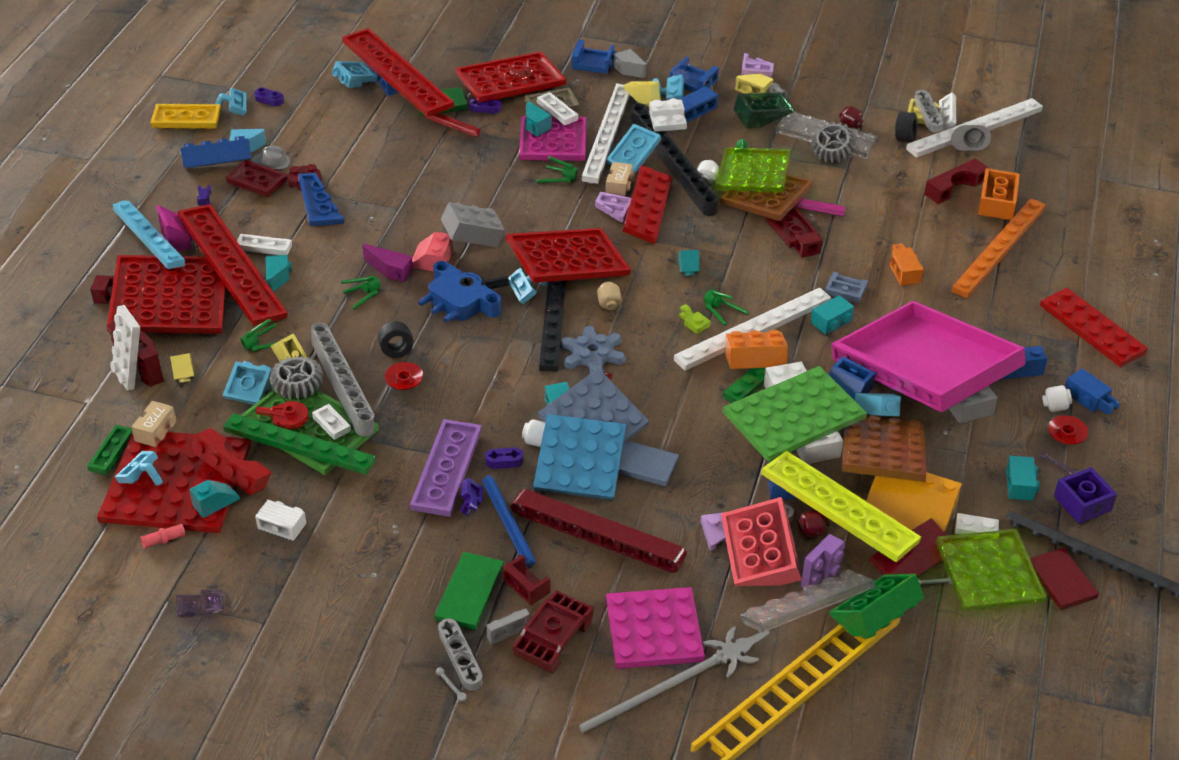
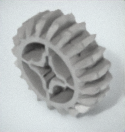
[811,121,856,164]
[270,355,323,400]

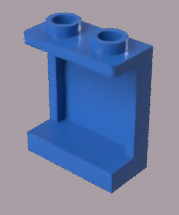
[572,40,617,74]
[669,57,719,92]

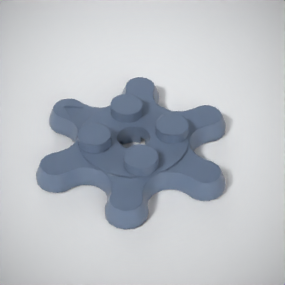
[560,326,626,374]

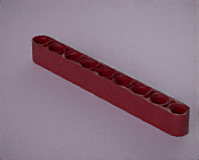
[510,489,687,573]

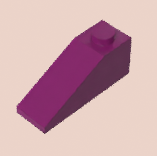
[362,244,413,283]

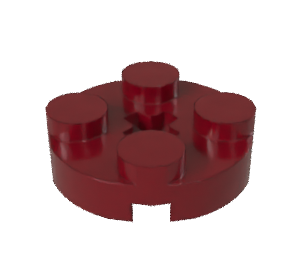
[287,164,322,191]

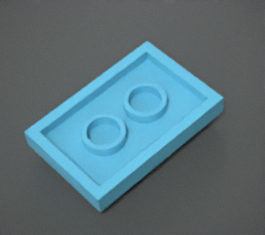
[606,124,661,173]

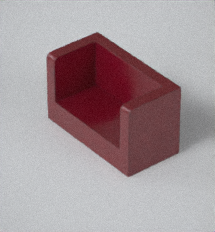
[503,555,551,606]

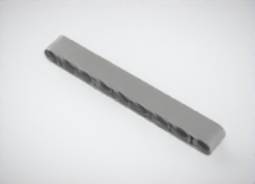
[311,323,374,437]

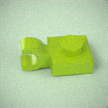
[679,304,711,334]

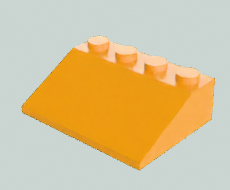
[866,472,962,533]

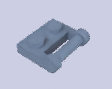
[825,272,869,303]

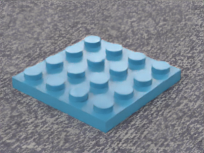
[533,414,626,500]

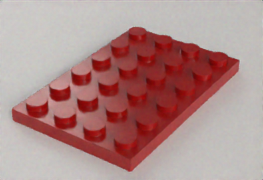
[455,51,566,102]
[506,228,631,283]

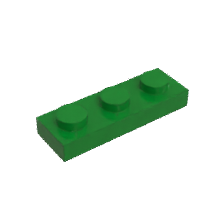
[723,368,765,403]
[87,425,133,475]

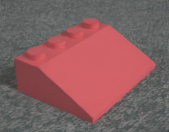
[721,497,802,586]

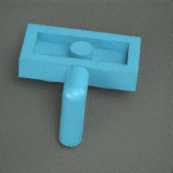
[652,75,684,101]
[215,88,246,116]
[508,268,548,304]
[115,451,163,486]

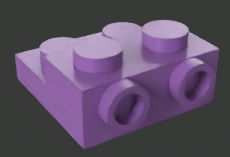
[801,534,845,591]

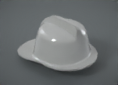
[951,125,991,151]
[251,146,291,170]

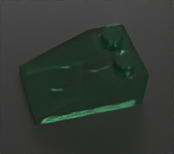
[733,92,794,129]

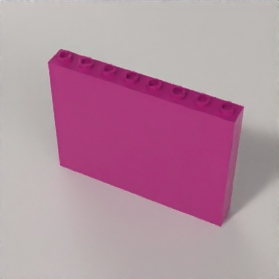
[831,301,1025,412]

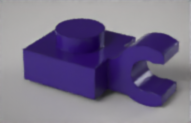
[197,185,211,206]
[461,478,483,516]

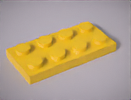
[150,104,221,129]

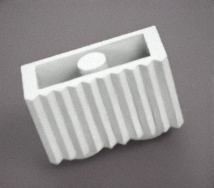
[256,500,306,541]

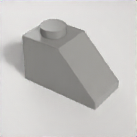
[613,49,646,78]

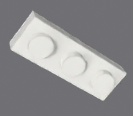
[537,92,578,125]
[939,92,956,131]
[237,234,292,255]

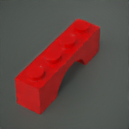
[190,428,272,495]

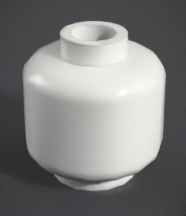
[697,160,720,185]
[1042,385,1072,412]
[522,420,545,447]

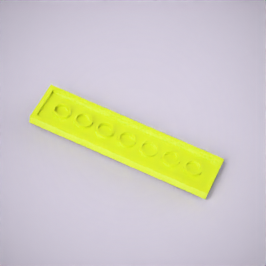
[761,451,921,562]

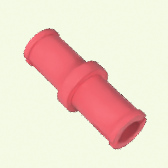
[140,523,185,549]

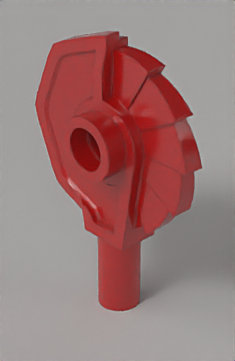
[256,401,310,430]

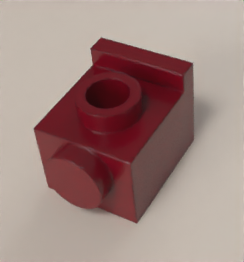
[794,232,823,258]
[90,275,114,304]

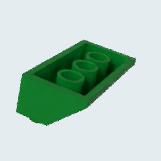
[829,574,924,639]

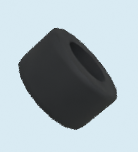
[895,112,918,142]
[378,321,414,358]

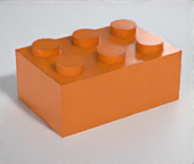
[978,168,1020,220]
[725,330,788,369]

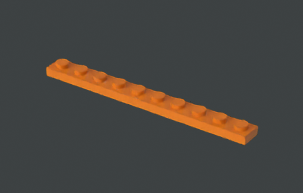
[951,198,1046,299]

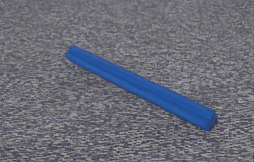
[482,475,536,568]

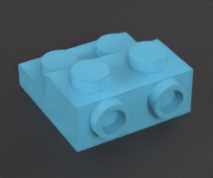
[332,61,377,89]
[223,361,271,405]

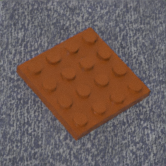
[720,164,813,221]

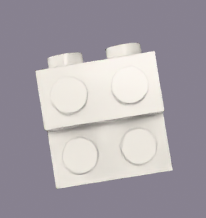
[649,98,687,131]

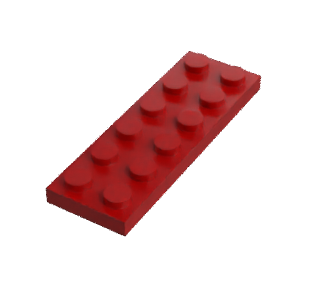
[622,165,672,244]
[1040,287,1148,368]

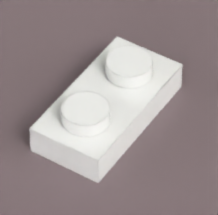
[312,404,351,440]
[955,513,999,540]

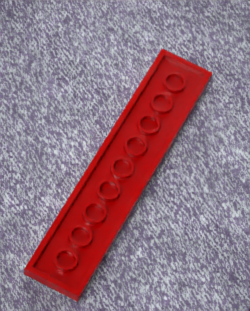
[342,28,454,117]
[178,204,288,326]

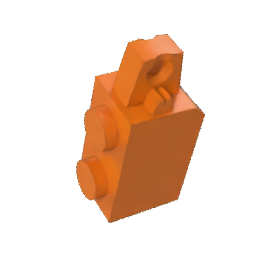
[890,244,924,286]

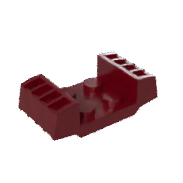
[108,320,164,387]
[512,590,594,674]

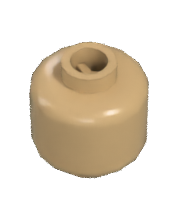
[597,282,622,310]

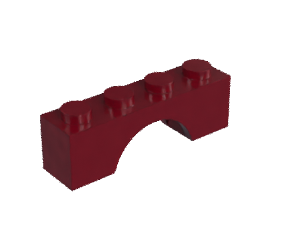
[924,158,989,204]

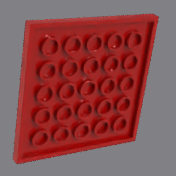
[107,255,226,334]
[97,432,251,533]

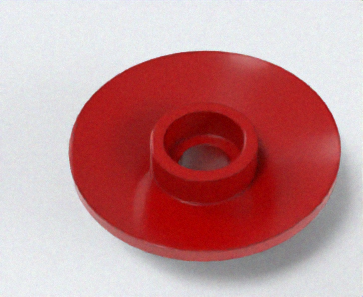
[385,362,423,390]
[1048,415,1088,445]

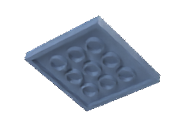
[538,368,649,444]

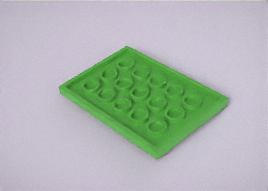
[722,366,867,462]
[241,390,379,475]

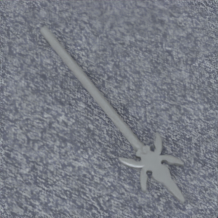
[579,626,770,733]

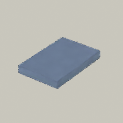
[618,441,679,487]

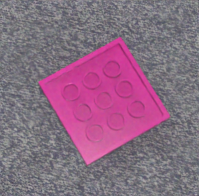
[519,116,586,161]
[606,587,705,669]

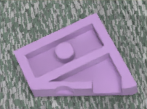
[741,53,774,77]
[595,192,631,223]
[701,512,726,551]

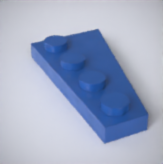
[298,173,344,226]

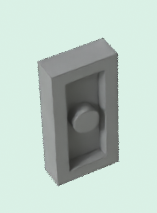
[487,608,530,645]

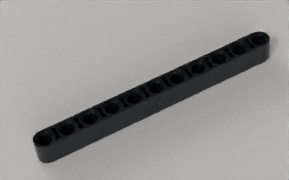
[631,103,718,216]

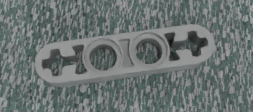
[914,90,944,132]
[438,618,483,691]

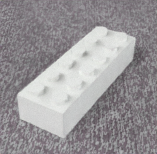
[764,361,843,464]

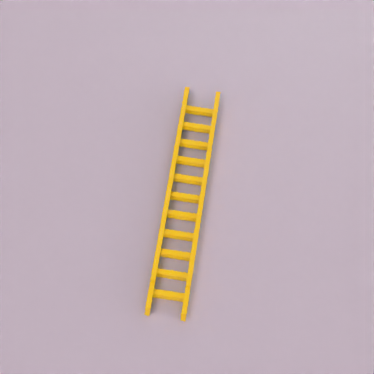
[691,618,900,760]

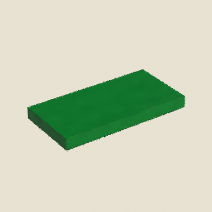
[434,552,504,630]

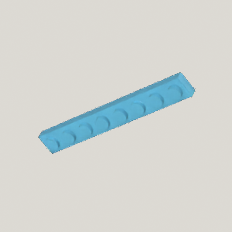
[113,201,185,269]

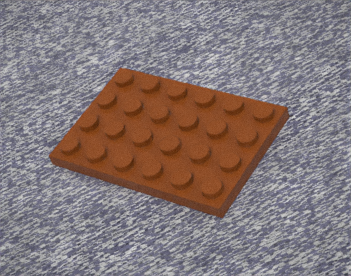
[842,415,926,482]

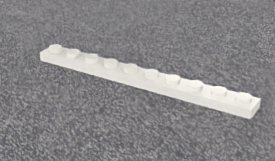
[582,84,630,184]
[906,98,1043,158]
[674,288,831,371]

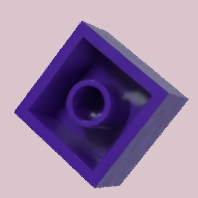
[1054,467,1117,524]

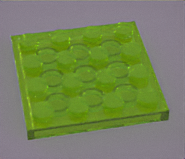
[716,147,791,193]
[936,529,1046,611]

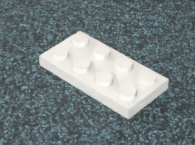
[110,305,140,391]

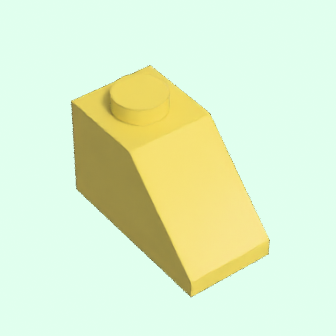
[735,74,773,100]
[623,81,661,106]
[271,333,307,362]
[170,353,194,383]

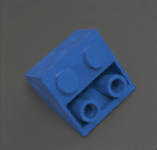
[828,356,875,401]

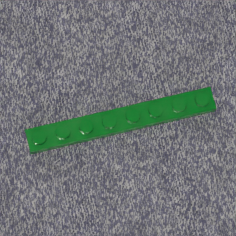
[223,413,376,475]

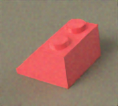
[412,232,453,271]

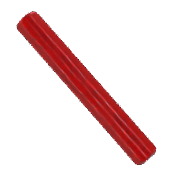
[425,113,480,137]

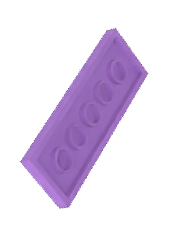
[410,419,482,517]

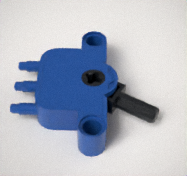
[418,261,509,322]

